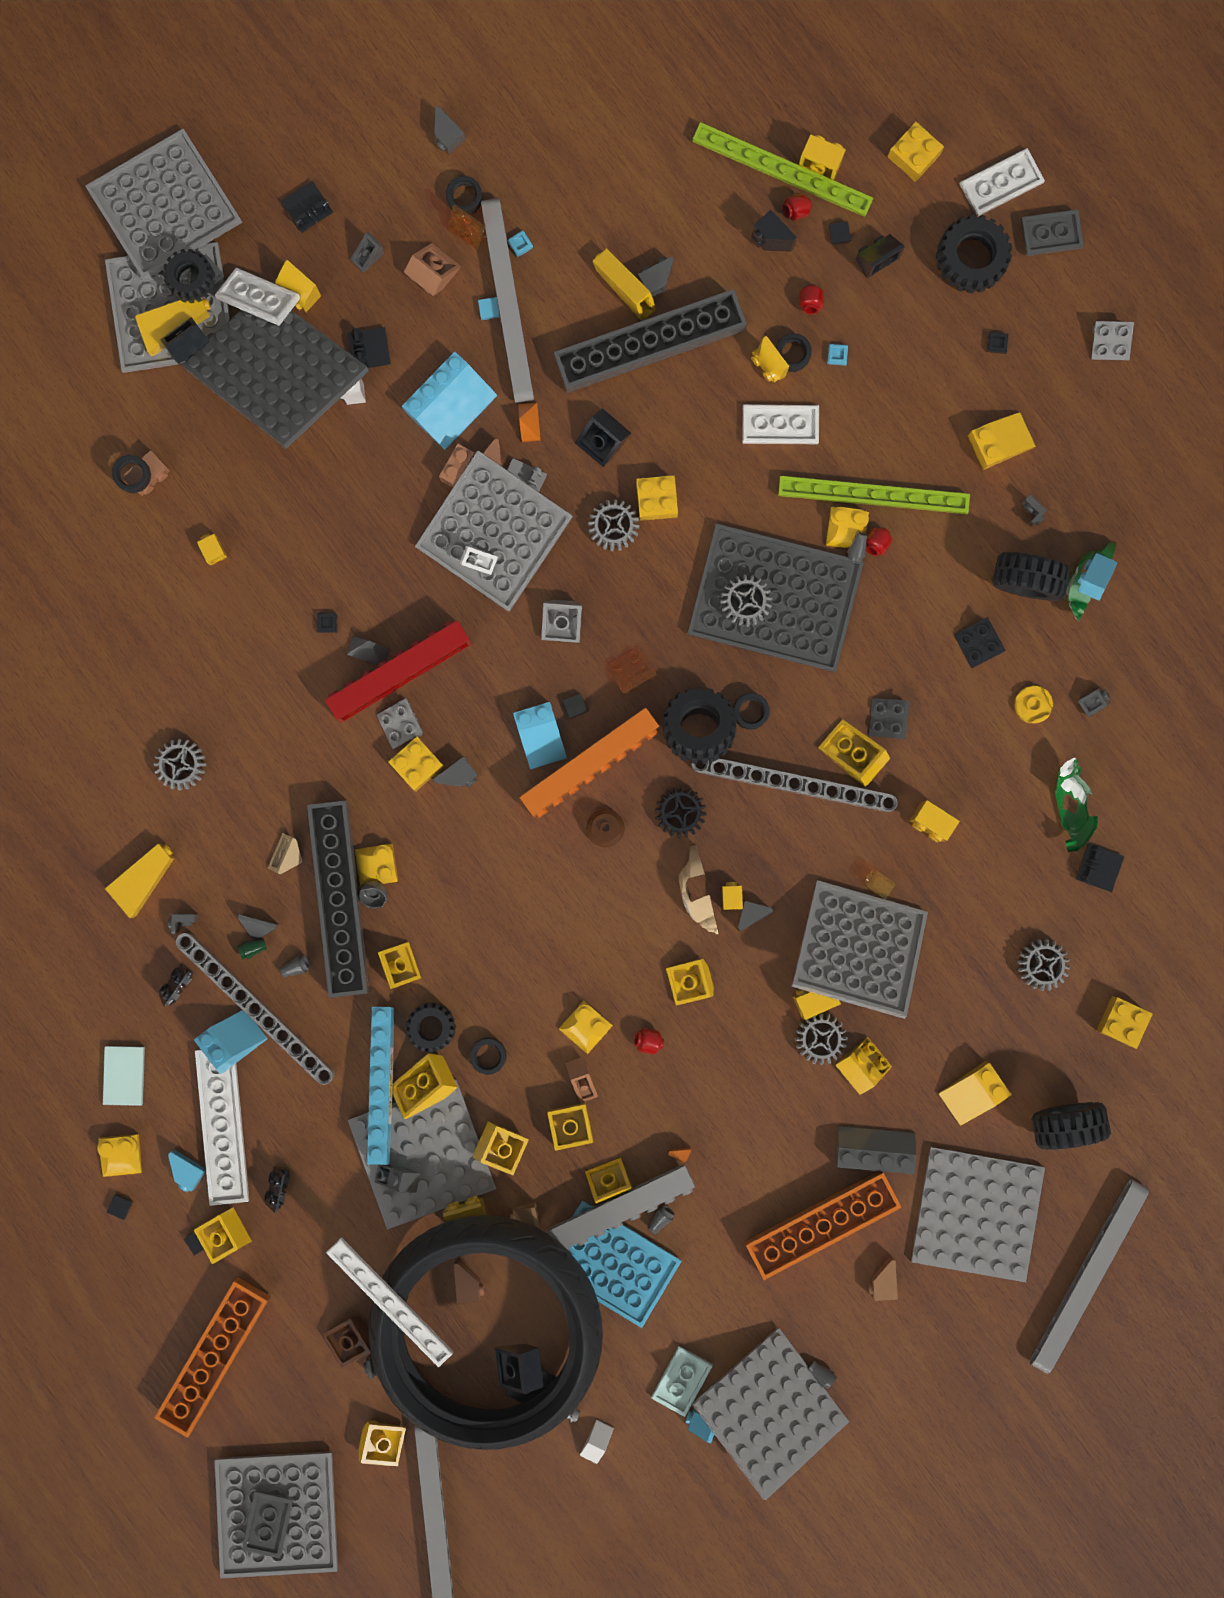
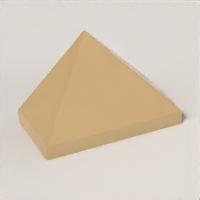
[268,833,303,874]

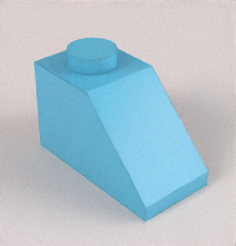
[168,1149,206,1192]
[685,1408,714,1443]

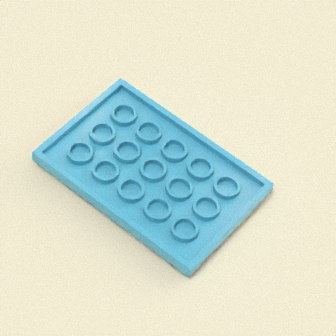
[569,1200,682,1328]

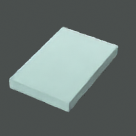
[103,1046,145,1106]
[651,1346,713,1417]

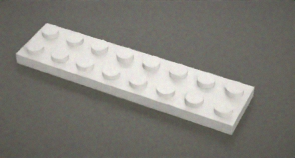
[195,1050,249,1206]

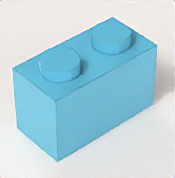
[1078,553,1118,601]

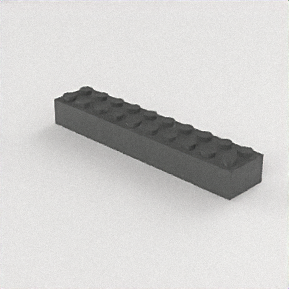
[554,289,747,393]
[307,801,370,998]

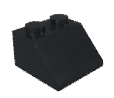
[751,210,797,252]
[855,234,905,278]
[575,408,631,467]
[495,1344,543,1394]

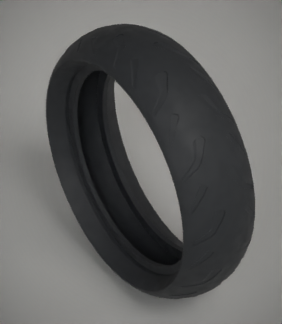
[369,1215,603,1450]

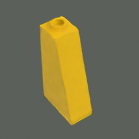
[593,249,656,321]
[135,297,211,357]
[105,844,175,918]

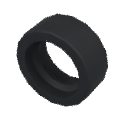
[446,176,483,215]
[776,333,812,372]
[112,455,151,493]
[734,693,770,730]
[470,1037,507,1075]

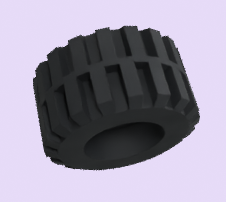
[163,249,216,303]
[406,1003,456,1052]

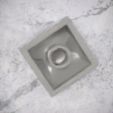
[541,600,582,643]

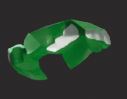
[1066,540,1117,621]
[1055,758,1098,852]

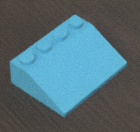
[402,352,497,450]

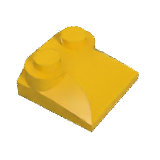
[751,336,789,383]
[825,507,869,549]
[355,844,398,887]
[666,959,714,1006]
[559,1000,613,1054]
[98,1134,142,1177]
[358,1420,406,1466]

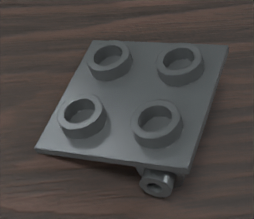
[869,698,910,740]

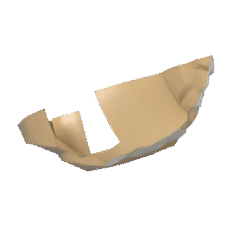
[679,845,718,934]

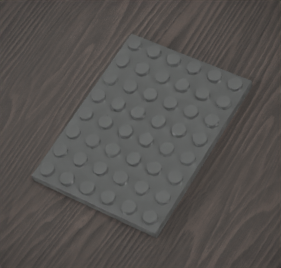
[182,310,369,449]
[687,524,864,673]

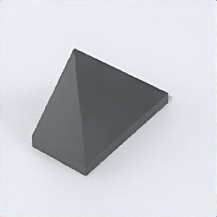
[350,232,385,273]
[347,637,389,665]
[738,901,773,931]
[238,914,279,940]

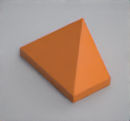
[518,403,541,442]

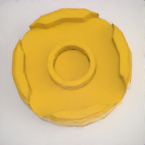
[1014,685,1053,724]

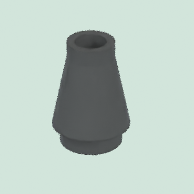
[847,532,868,562]
[280,955,310,978]
[647,1205,675,1234]
[808,1361,837,1389]

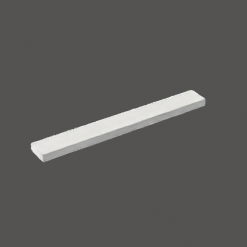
[326,1237,454,1367]

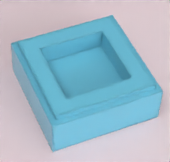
[507,230,533,258]
[478,297,500,320]
[827,344,848,366]

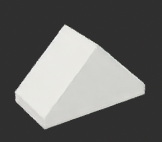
[459,546,498,575]
[580,1419,614,1464]

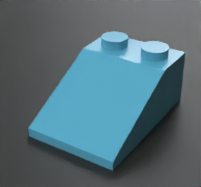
[513,702,567,769]
[194,1010,268,1075]

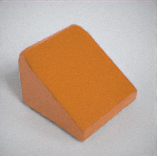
[668,1147,692,1163]

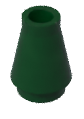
[237,938,267,960]

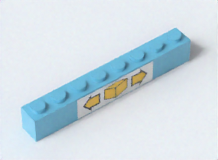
[367,1007,395,1165]

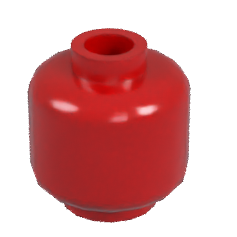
[782,193,812,221]
[799,284,824,315]
[866,527,892,556]
[634,1028,664,1055]

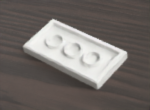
[960,148,1045,217]
[215,268,300,326]
[742,405,819,444]

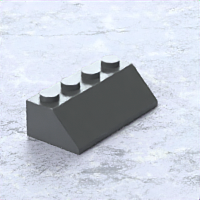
[835,1126,916,1174]

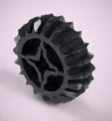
[655,786,707,838]

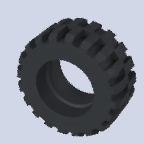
[936,214,1012,293]
[992,552,1071,601]
[663,687,736,764]
[1031,1102,1111,1150]

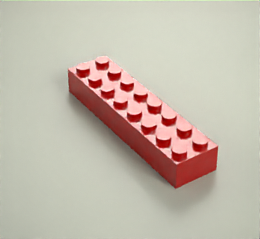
[325,620,472,723]

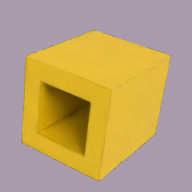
[197,533,227,566]
[722,882,743,910]

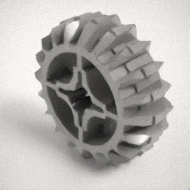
[588,499,640,551]
[720,574,772,627]
[154,739,207,791]
[1017,939,1070,991]
[795,1013,847,1065]

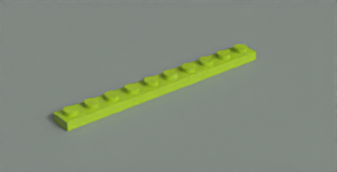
[692,122,873,217]
[778,476,970,514]

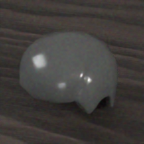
[359,881,388,909]

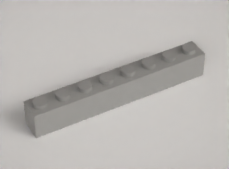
[545,1163,695,1251]

